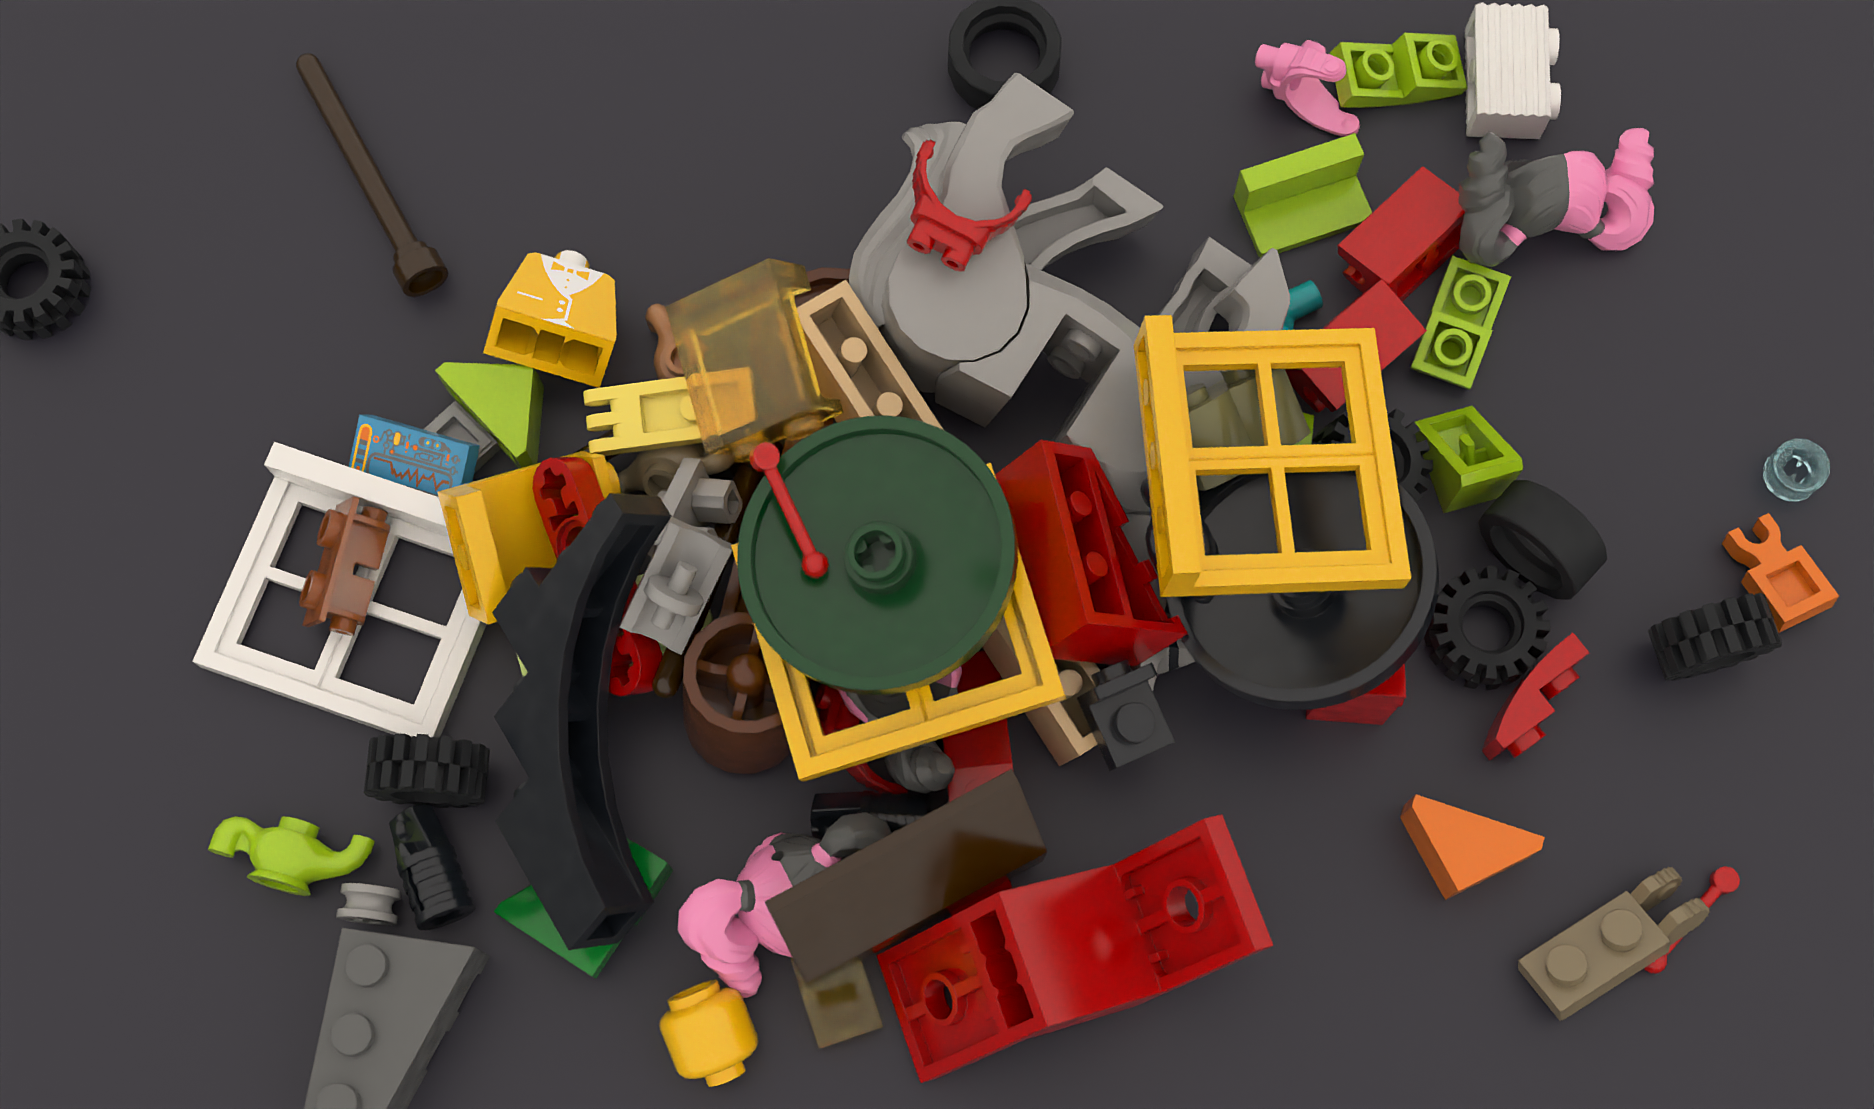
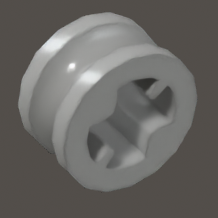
[336,883,402,926]

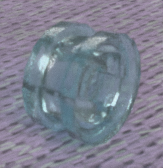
[1763,438,1830,502]

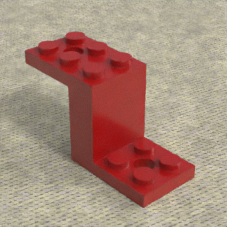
[876,814,1274,1083]

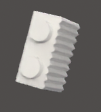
[1464,2,1561,139]

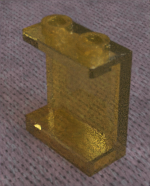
[666,258,844,463]

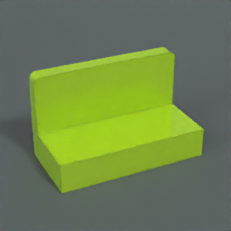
[1233,133,1372,257]

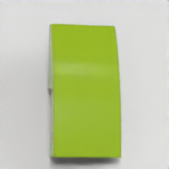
[1329,32,1468,108]
[1410,255,1511,390]

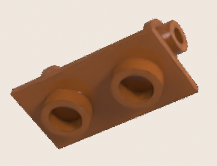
[299,496,391,636]

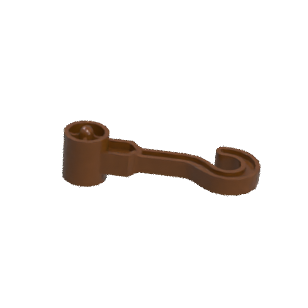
[683,267,850,774]

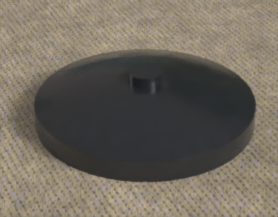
[1167,471,1439,710]

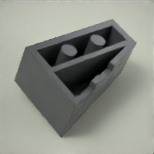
[304,928,490,1109]

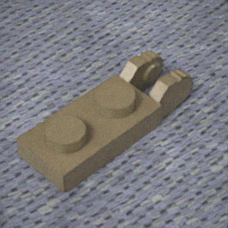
[1518,867,1710,1021]

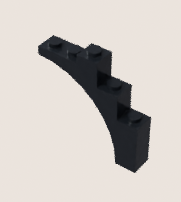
[492,493,672,950]

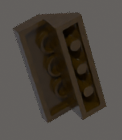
[765,769,1047,989]

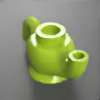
[208,816,375,896]

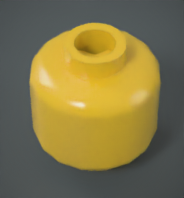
[659,979,759,1087]

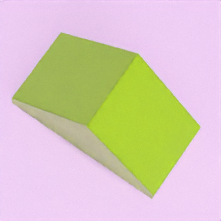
[435,362,544,469]
[1414,406,1523,513]

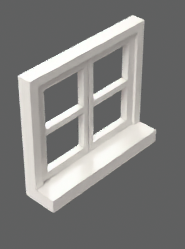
[192,442,487,738]

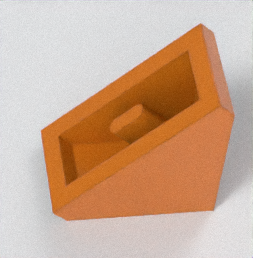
[1400,794,1545,900]

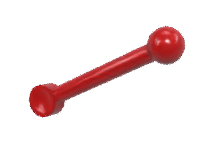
[749,442,829,578]
[1644,866,1740,974]

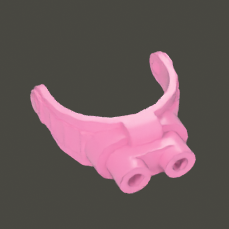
[1255,40,1360,137]

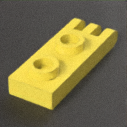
[583,367,763,456]

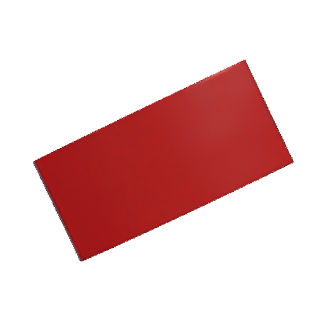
[1482,633,1589,761]

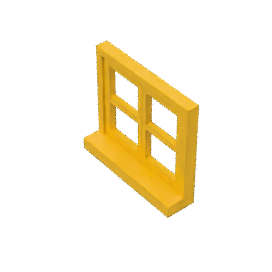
[1133,315,1411,597]
[731,463,1066,782]

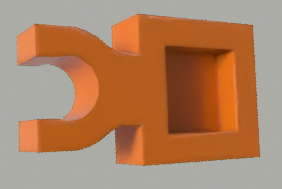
[1722,513,1839,633]

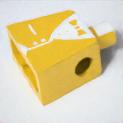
[483,250,617,388]

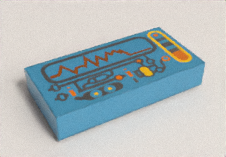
[348,414,480,497]

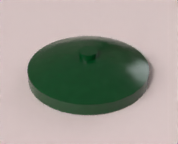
[737,415,1018,695]

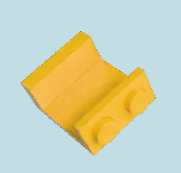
[437,451,621,625]

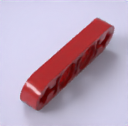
[532,457,663,696]

